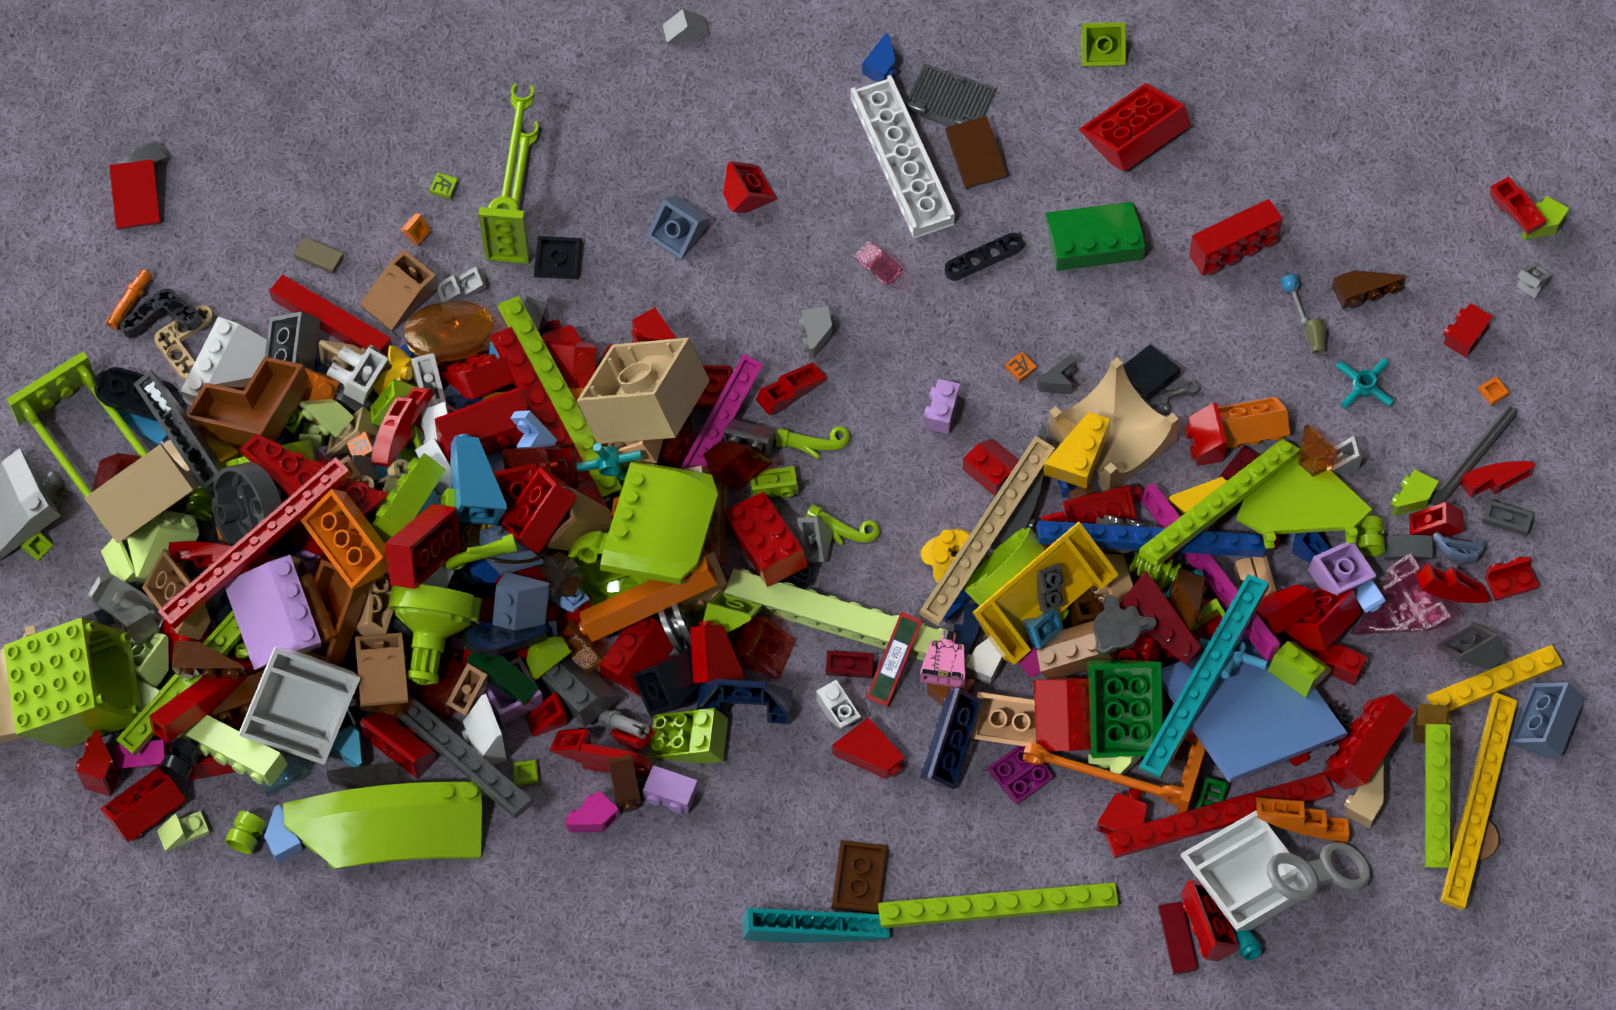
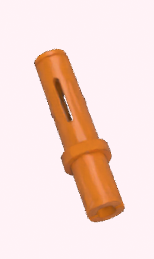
[105,269,153,330]

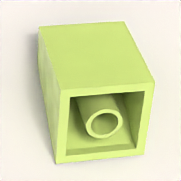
[128,510,199,579]

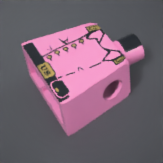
[920,631,965,688]

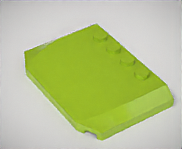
[600,461,718,585]

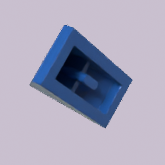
[1292,532,1330,564]

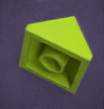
[1081,22,1126,66]

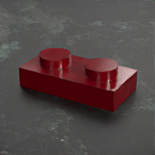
[1218,445,1260,481]
[825,650,874,678]

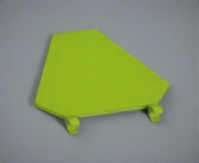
[1236,449,1372,549]

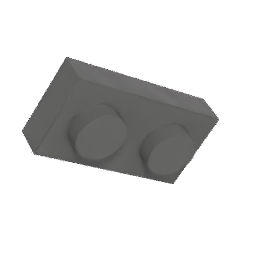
[1482,499,1533,536]

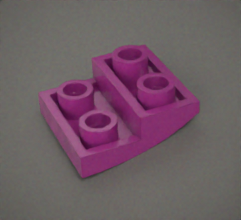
[986,746,1054,805]

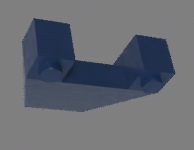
[697,679,793,724]

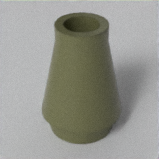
[1304,319,1326,354]

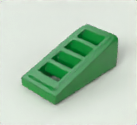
[1195,776,1228,809]

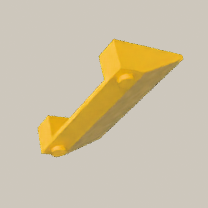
[973,522,1119,665]

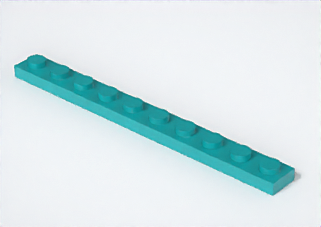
[1139,574,1269,780]

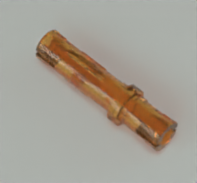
[299,574,338,643]

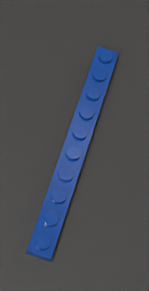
[1036,521,1265,558]

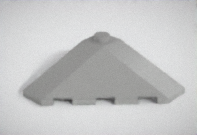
[0,448,61,560]

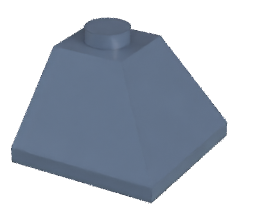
[480,525,543,575]

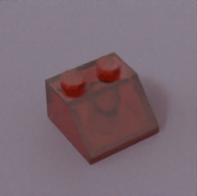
[703,441,772,490]
[733,616,796,680]

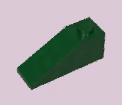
[466,653,539,706]

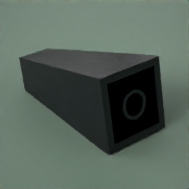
[631,645,701,717]

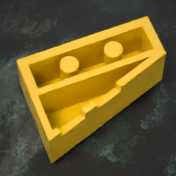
[1044,412,1110,489]

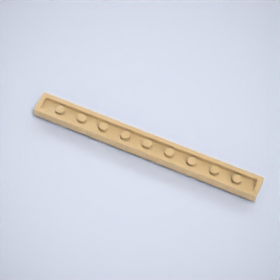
[919,436,1055,626]

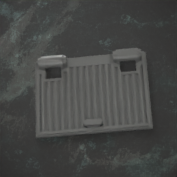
[905,64,997,126]

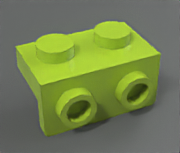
[749,466,798,499]

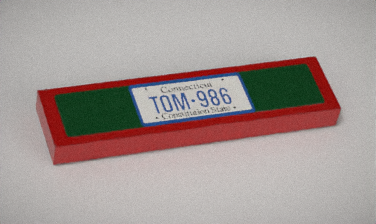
[866,612,923,707]

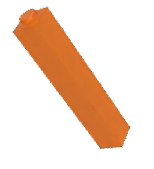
[578,555,718,642]

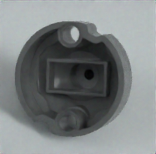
[212,462,289,550]

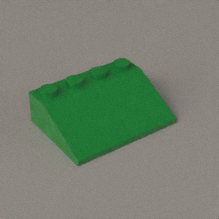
[1045,202,1145,271]
[1087,659,1162,758]

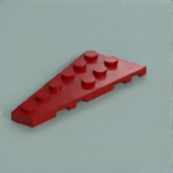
[240,434,388,518]

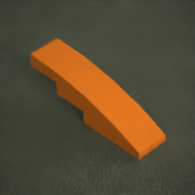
[1256,798,1349,842]

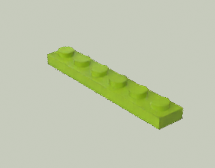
[1425,724,1450,868]

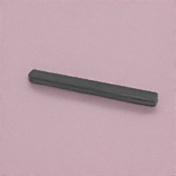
[1431,406,1517,506]

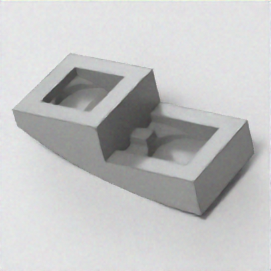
[437,267,487,304]

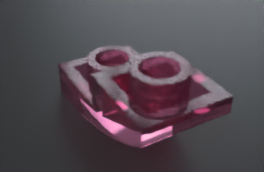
[854,241,903,285]

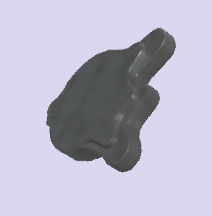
[1093,595,1156,655]

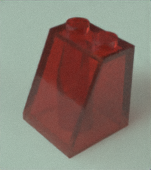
[503,442,579,489]
[406,655,466,721]

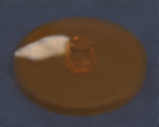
[404,300,494,361]

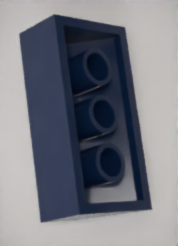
[920,687,983,790]

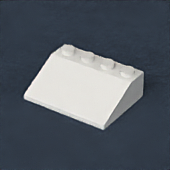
[181,317,267,405]

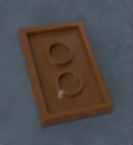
[945,116,1007,189]
[831,840,888,914]

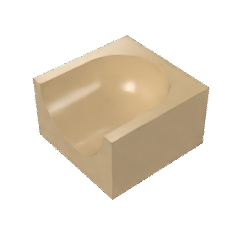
[577,338,710,444]
[84,440,201,543]

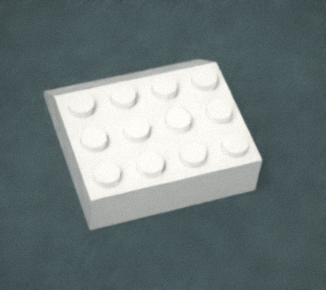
[238,647,360,765]
[1180,811,1308,931]

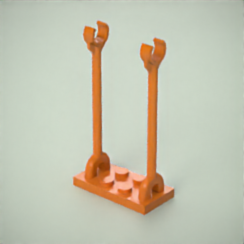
[1023,719,1206,814]

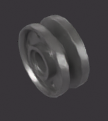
[658,602,694,652]

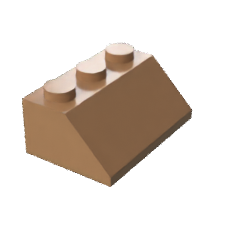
[1036,621,1115,679]

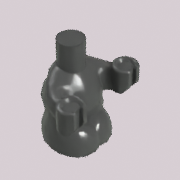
[41,471,66,510]

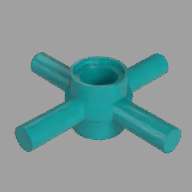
[1336,358,1395,410]
[575,443,643,479]

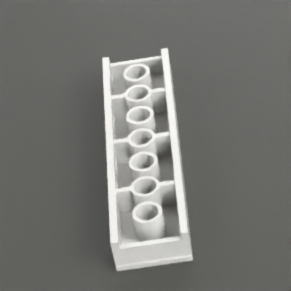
[850,75,955,239]

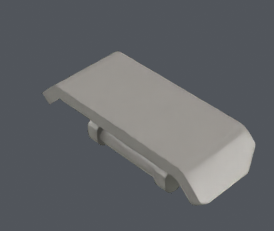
[88,571,164,629]

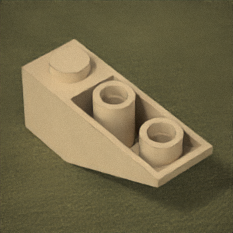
[1344,758,1384,829]

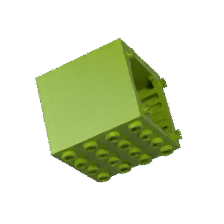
[3,617,141,748]

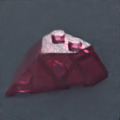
[1351,553,1452,635]

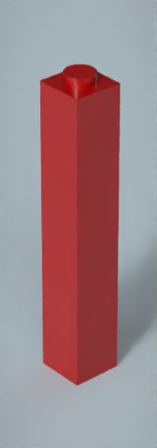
[269,274,392,356]
[149,655,266,743]

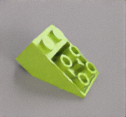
[648,708,728,764]

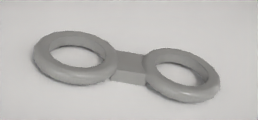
[1267,842,1370,901]

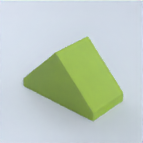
[525,637,572,680]

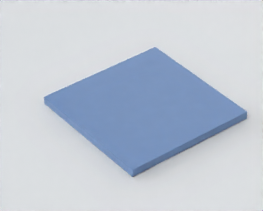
[1161,635,1347,783]

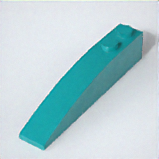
[742,908,890,943]

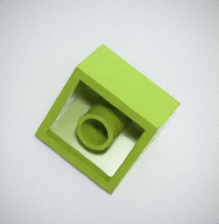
[703,592,762,634]
[1268,641,1332,698]

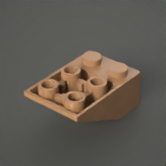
[360,249,438,331]
[355,633,408,707]

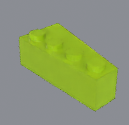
[371,453,446,544]

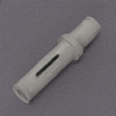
[596,709,650,739]

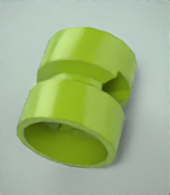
[1355,516,1385,557]
[224,811,266,855]

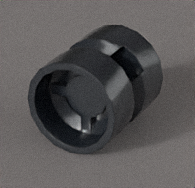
[159,737,202,782]

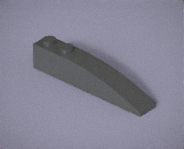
[134,370,224,495]
[991,425,1047,549]

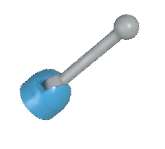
[1280,274,1309,326]

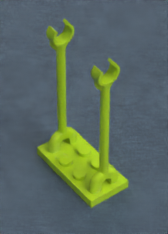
[478,83,539,264]
[6,351,148,528]

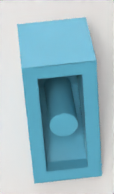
[330,725,364,773]

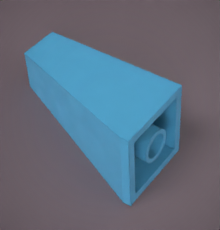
[451,434,507,525]

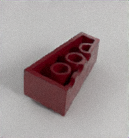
[1119,571,1205,669]

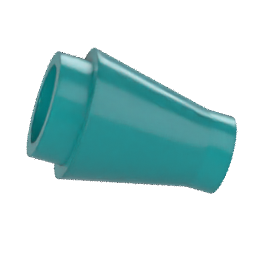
[1234,928,1262,960]

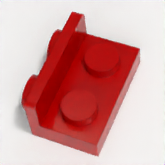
[1485,557,1539,601]

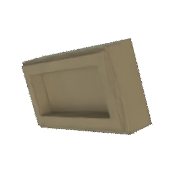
[293,237,344,274]

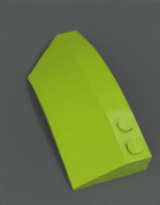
[283,782,482,871]

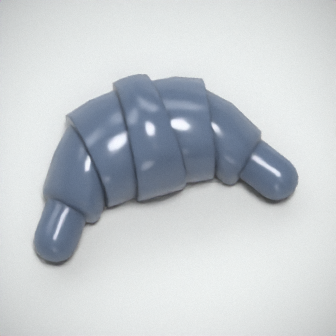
[1433,532,1487,565]

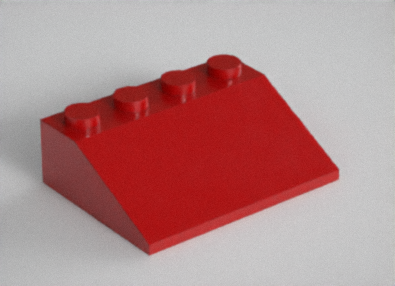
[1079,83,1191,172]

